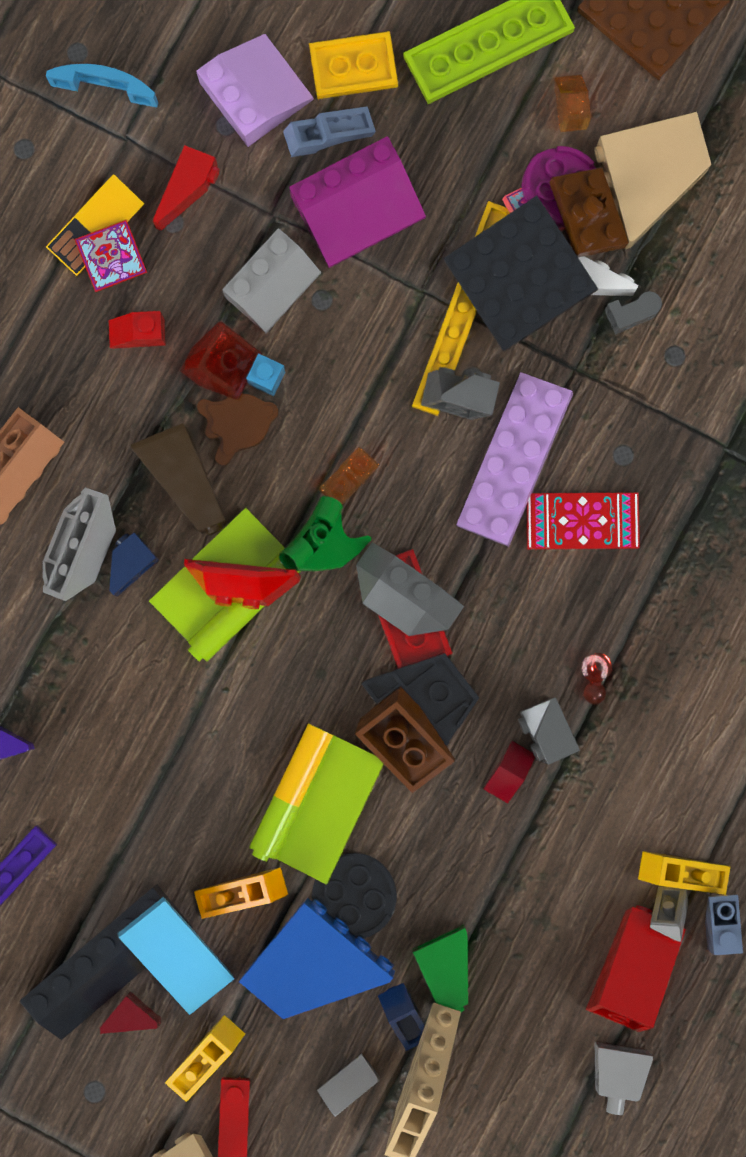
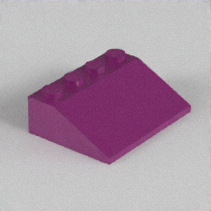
[289,136,426,268]

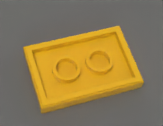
[309,31,398,99]

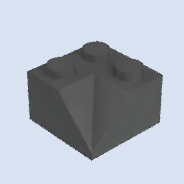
[421,367,500,420]
[518,697,580,765]

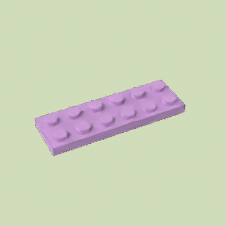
[456,373,573,547]

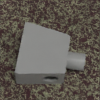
[594,1042,653,1115]

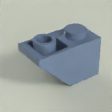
[705,894,743,955]

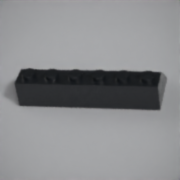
[20,884,193,1040]

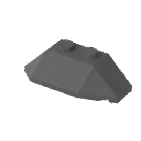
[356,542,464,636]

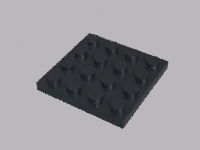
[443,195,598,352]

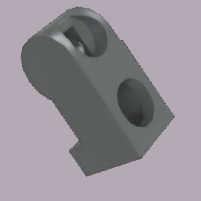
[605,291,662,335]

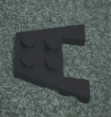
[361,652,479,746]

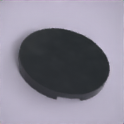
[312,853,397,938]

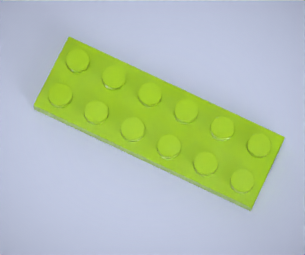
[403,0,575,104]

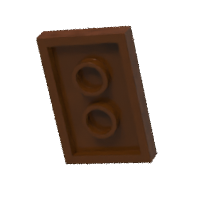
[549,168,629,258]

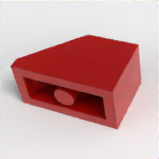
[109,311,166,349]

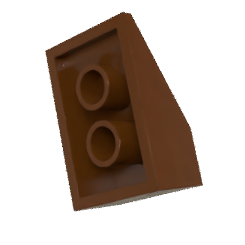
[355,687,455,793]

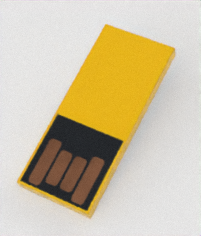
[46,174,144,276]

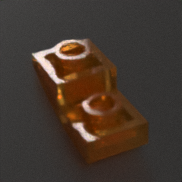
[319,446,380,505]

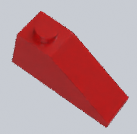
[153,145,220,230]

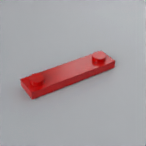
[218,1077,250,1157]

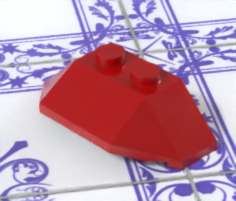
[184,559,301,609]

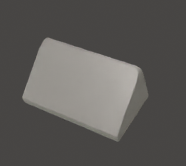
[650,887,688,941]
[317,1053,380,1117]

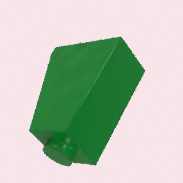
[412,924,468,1012]

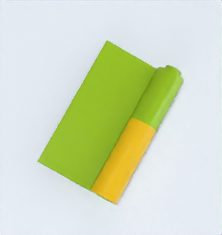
[250,723,384,884]

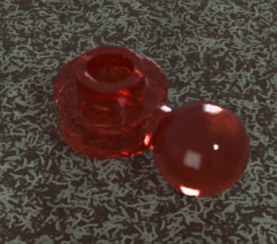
[582,653,612,704]

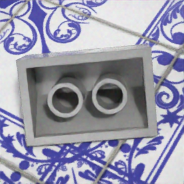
[222,228,321,333]

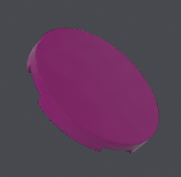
[522,146,596,227]

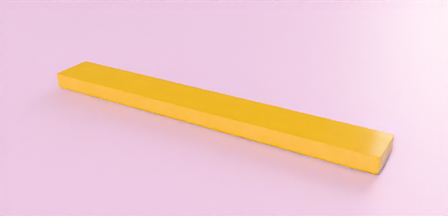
[412,201,510,416]

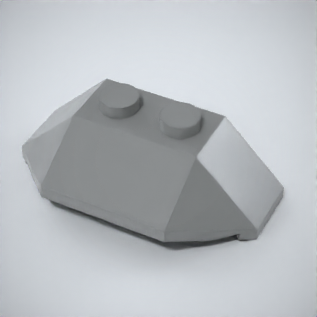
[43,487,116,601]

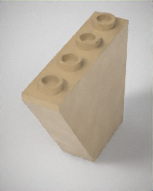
[594,112,711,249]
[384,1003,461,1157]

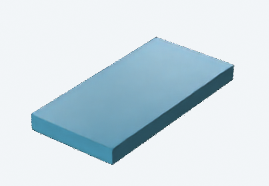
[118,897,234,1015]

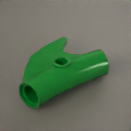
[279,496,371,572]

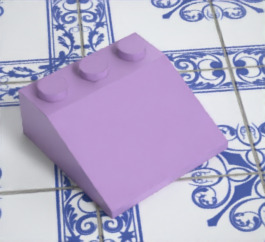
[196,34,314,147]

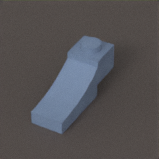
[283,106,376,157]

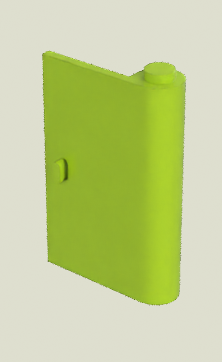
[149,508,301,662]

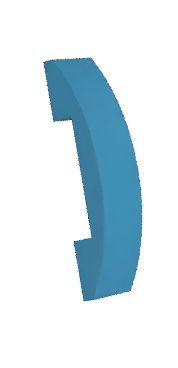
[46,64,158,108]

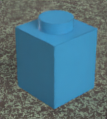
[246,353,285,397]

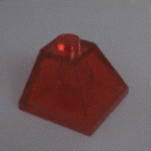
[180,321,262,400]

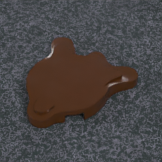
[197,394,278,466]

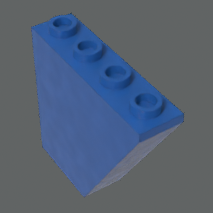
[239,897,395,1019]

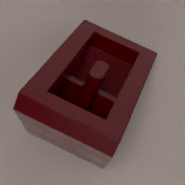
[483,741,535,804]
[100,991,161,1034]

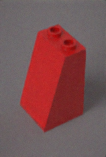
[586,905,686,1032]

